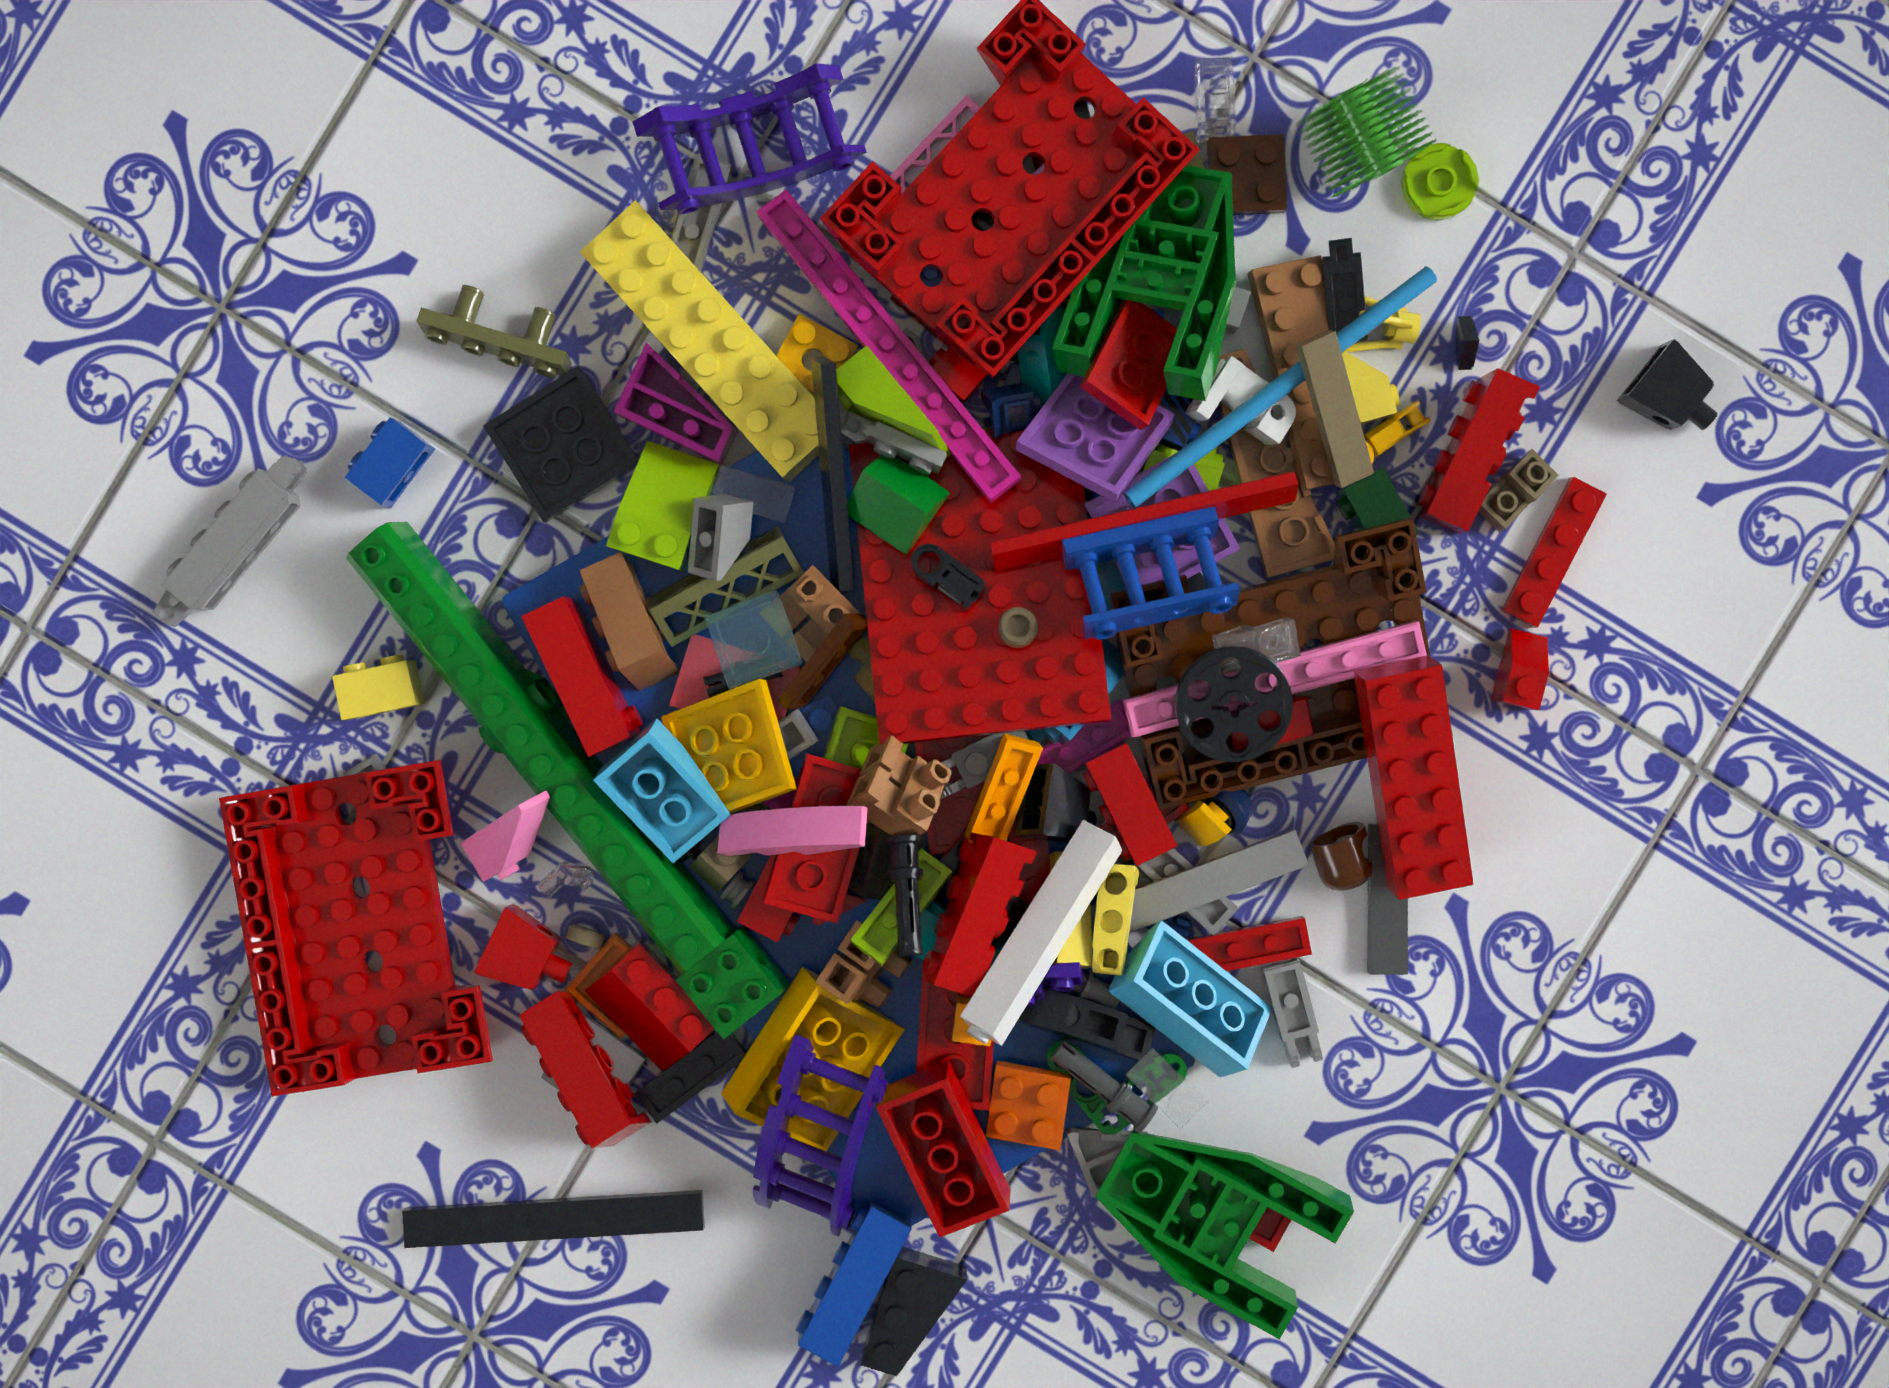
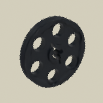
[1175,646,1293,762]

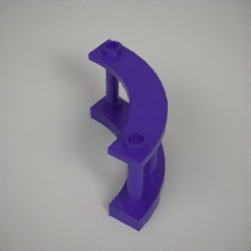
[632,63,867,215]
[753,1034,888,1237]

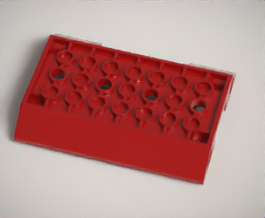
[820,0,1200,378]
[219,760,493,1097]

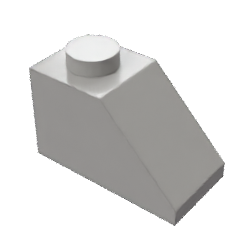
[688,494,754,581]

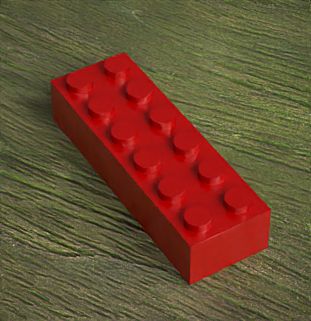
[1354,655,1474,900]

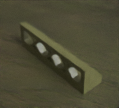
[646,526,804,647]

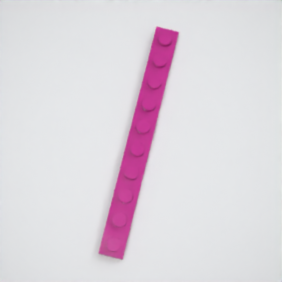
[756,189,1021,503]

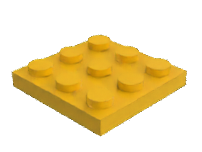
[661,679,797,814]

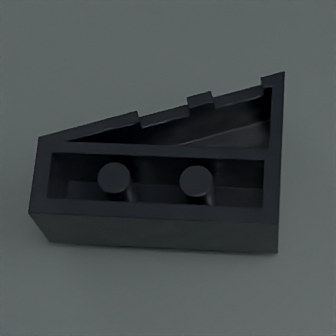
[861,1246,967,1377]

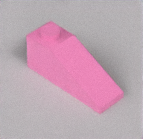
[460,791,550,882]

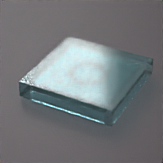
[705,590,802,689]

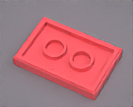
[669,634,801,721]

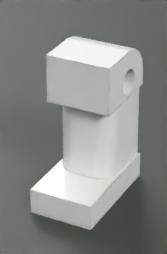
[1185,356,1296,445]

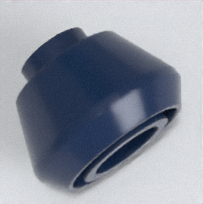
[1204,789,1253,835]

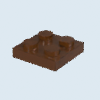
[1207,134,1287,215]

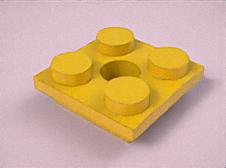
[776,314,859,397]

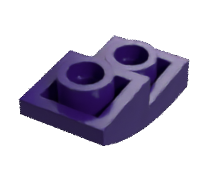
[1026,962,1083,1007]

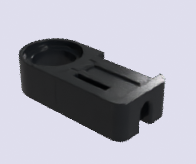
[911,544,985,612]

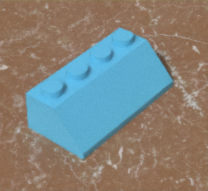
[1108,920,1272,1078]

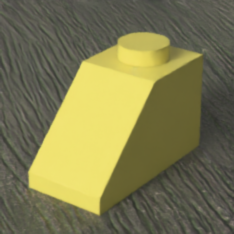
[1342,351,1400,425]

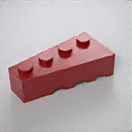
[1418,368,1540,534]
[922,832,1037,997]
[519,991,651,1149]

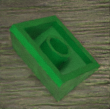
[847,455,950,555]

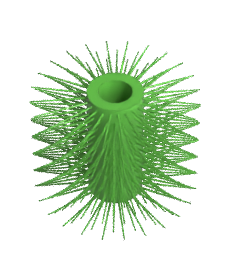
[1295,66,1437,198]

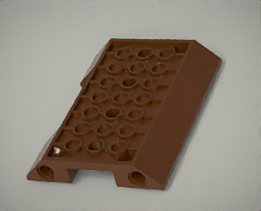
[1110,517,1453,810]

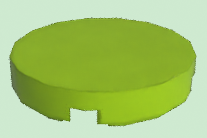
[1401,143,1479,221]

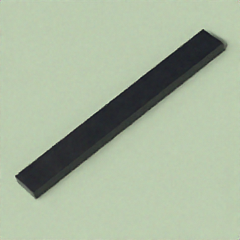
[402,1190,705,1248]

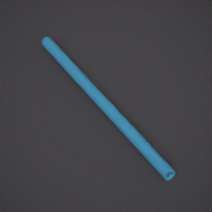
[1123,266,1437,508]

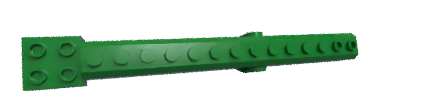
[346,522,791,1040]

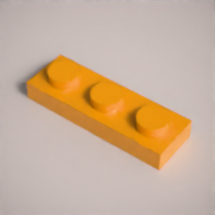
[964,733,1043,841]

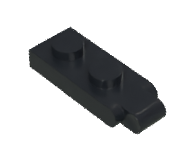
[1322,238,1368,341]

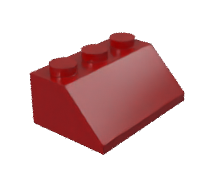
[585,938,715,1071]

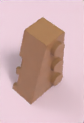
[579,552,680,691]

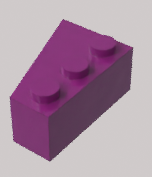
[613,343,738,465]

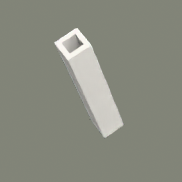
[960,820,1123,1046]

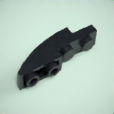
[1017,988,1156,1062]

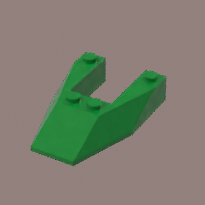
[1052,165,1236,402]
[1096,1130,1354,1340]

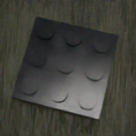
[483,366,639,523]

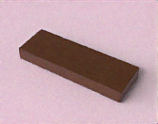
[777,614,868,709]

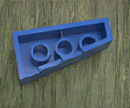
[795,1201,912,1367]

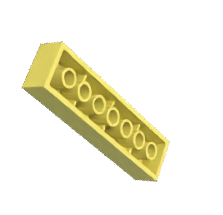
[580,200,819,482]

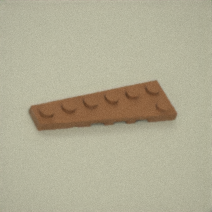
[1247,255,1335,492]
[1219,349,1335,578]

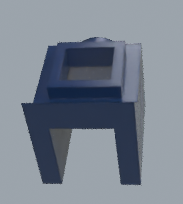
[981,382,1041,439]

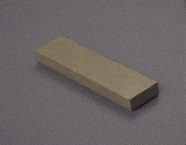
[1295,330,1374,488]

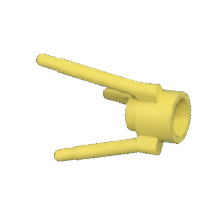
[1345,296,1421,352]

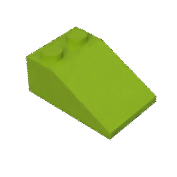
[836,345,951,458]
[606,441,720,572]

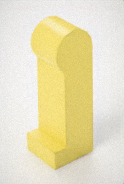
[1092,864,1139,976]

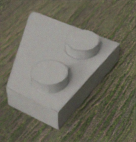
[1065,1127,1147,1198]

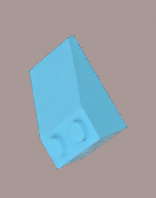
[593,718,730,863]

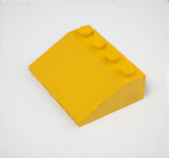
[721,967,905,1151]

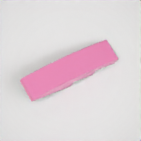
[717,806,867,857]

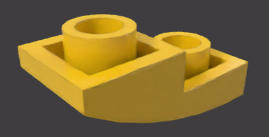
[1173,801,1232,847]

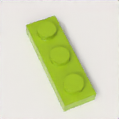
[850,848,952,966]

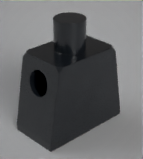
[1617,339,1718,430]
[1015,763,1097,842]

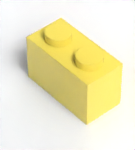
[332,654,425,720]

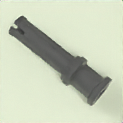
[1050,1040,1158,1134]

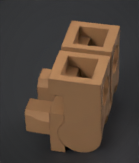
[760,565,861,662]
[846,735,952,836]
[815,920,913,1007]

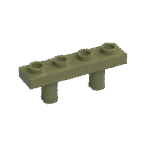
[416,285,572,378]

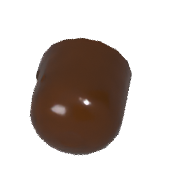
[1310,822,1373,891]

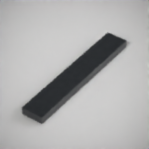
[811,356,854,592]

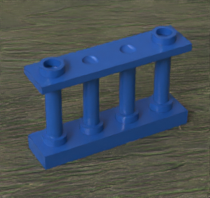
[1062,506,1240,640]

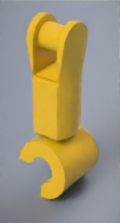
[1364,400,1431,464]

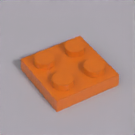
[986,1061,1072,1151]

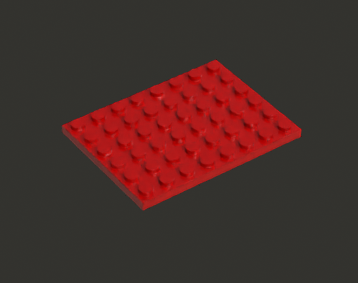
[849,430,1111,745]

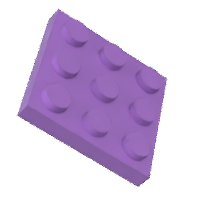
[1016,374,1175,503]
[1084,453,1240,585]

